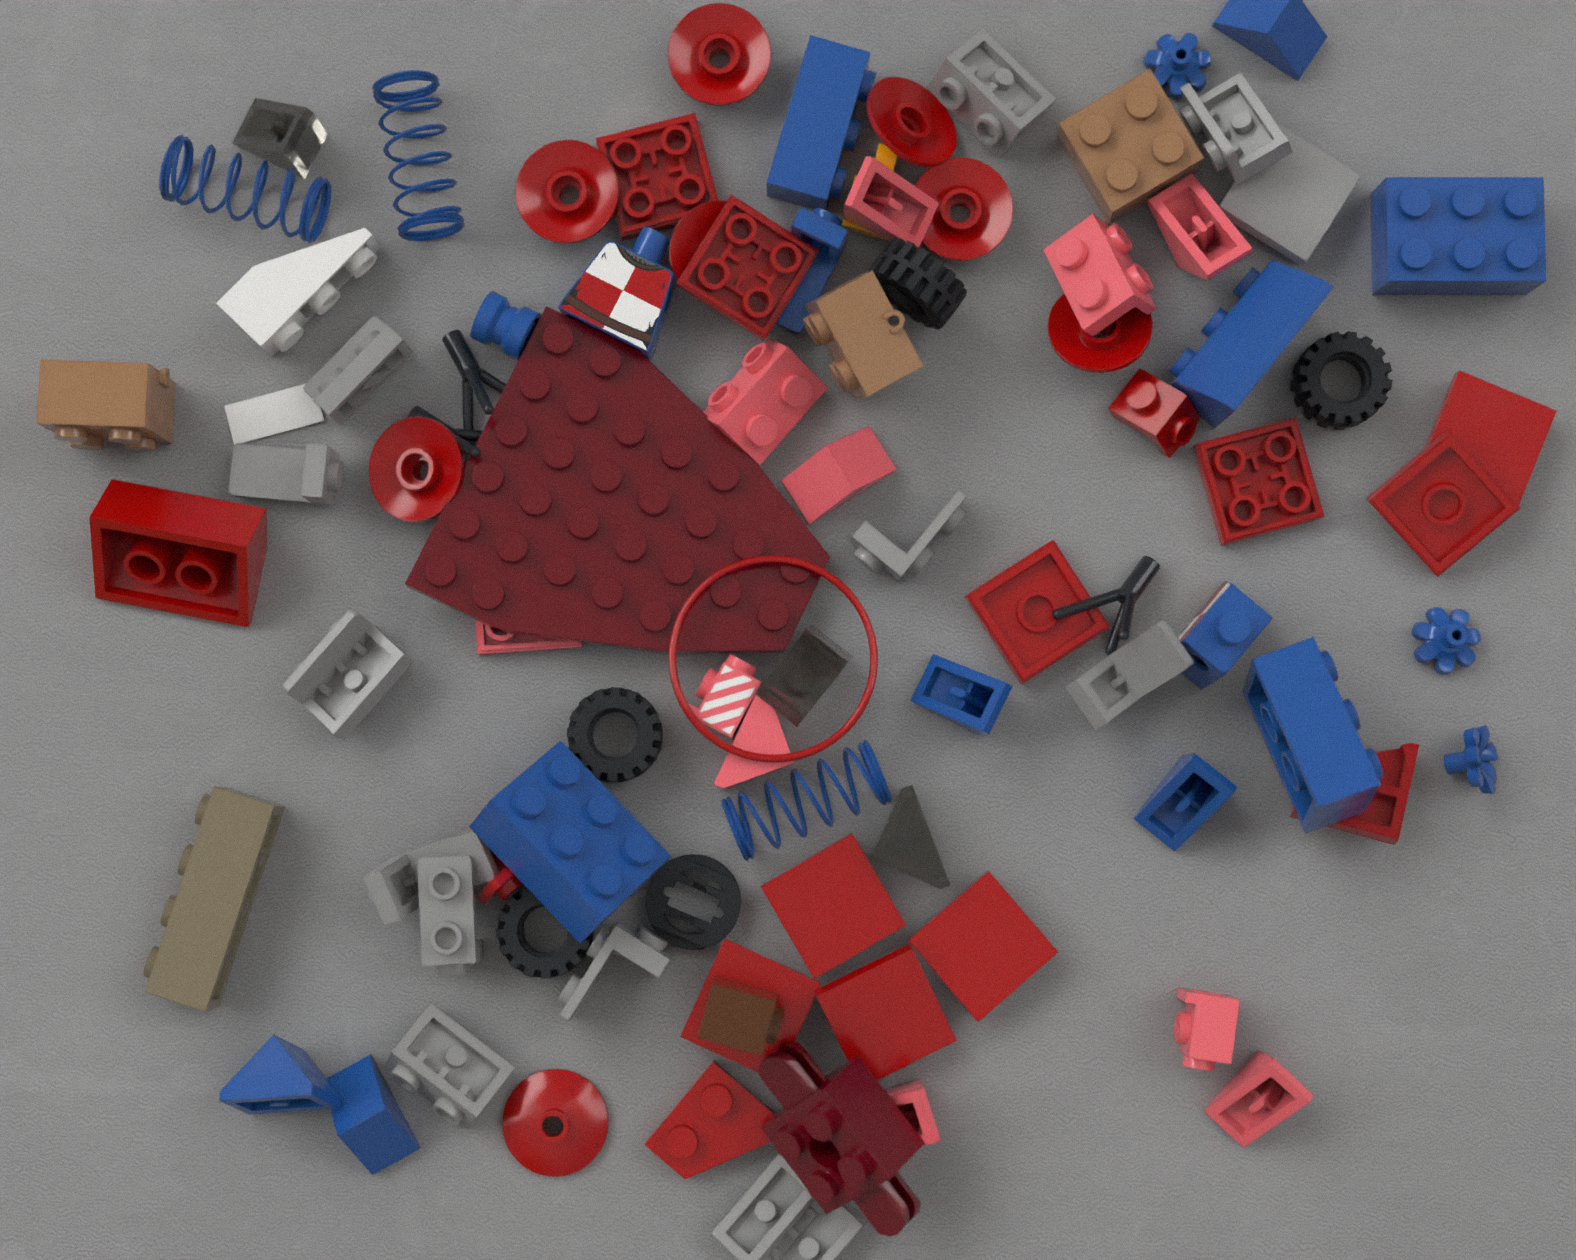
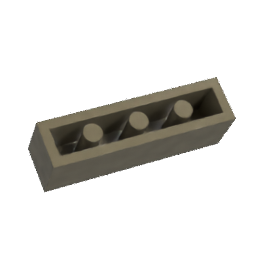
[143,786,285,1012]

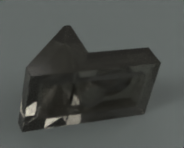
[755,625,853,727]

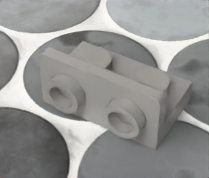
[928,29,1056,157]
[304,316,413,426]
[385,1003,515,1129]

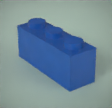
[767,35,876,211]

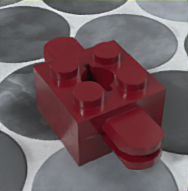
[758,1041,925,1236]

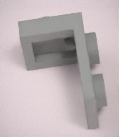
[229,443,344,506]
[850,489,967,582]
[1065,621,1193,730]
[363,830,499,926]
[417,855,484,975]
[557,923,673,1022]

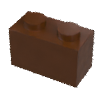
[697,975,784,1055]

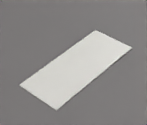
[224,384,325,445]

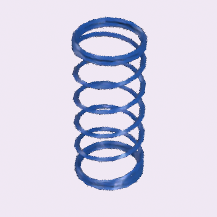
[372,70,465,241]
[159,135,331,243]
[721,740,892,861]

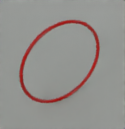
[668,555,878,762]

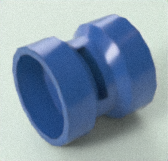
[470,291,541,361]

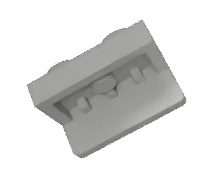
[1179,72,1293,185]
[282,609,414,741]

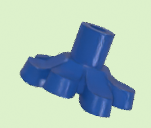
[1143,33,1211,100]
[1412,607,1481,675]
[1444,725,1498,794]

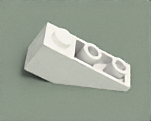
[216,228,381,356]

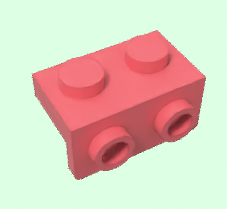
[1043,214,1157,336]
[703,339,828,465]

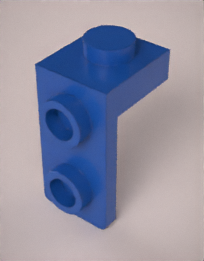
[776,207,848,334]

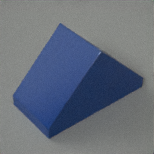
[1212,0,1327,81]
[910,654,1013,737]
[1134,753,1237,851]
[219,1035,342,1115]
[327,1054,421,1175]

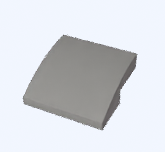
[1219,121,1361,267]
[711,1154,867,1260]

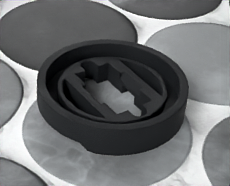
[646,854,741,950]

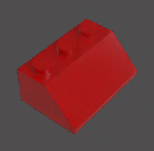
[89,479,267,627]

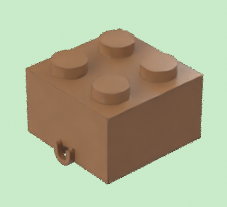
[1057,69,1204,224]
[802,270,923,397]
[37,359,176,452]

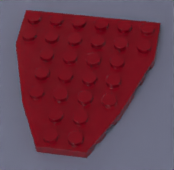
[405,306,830,654]

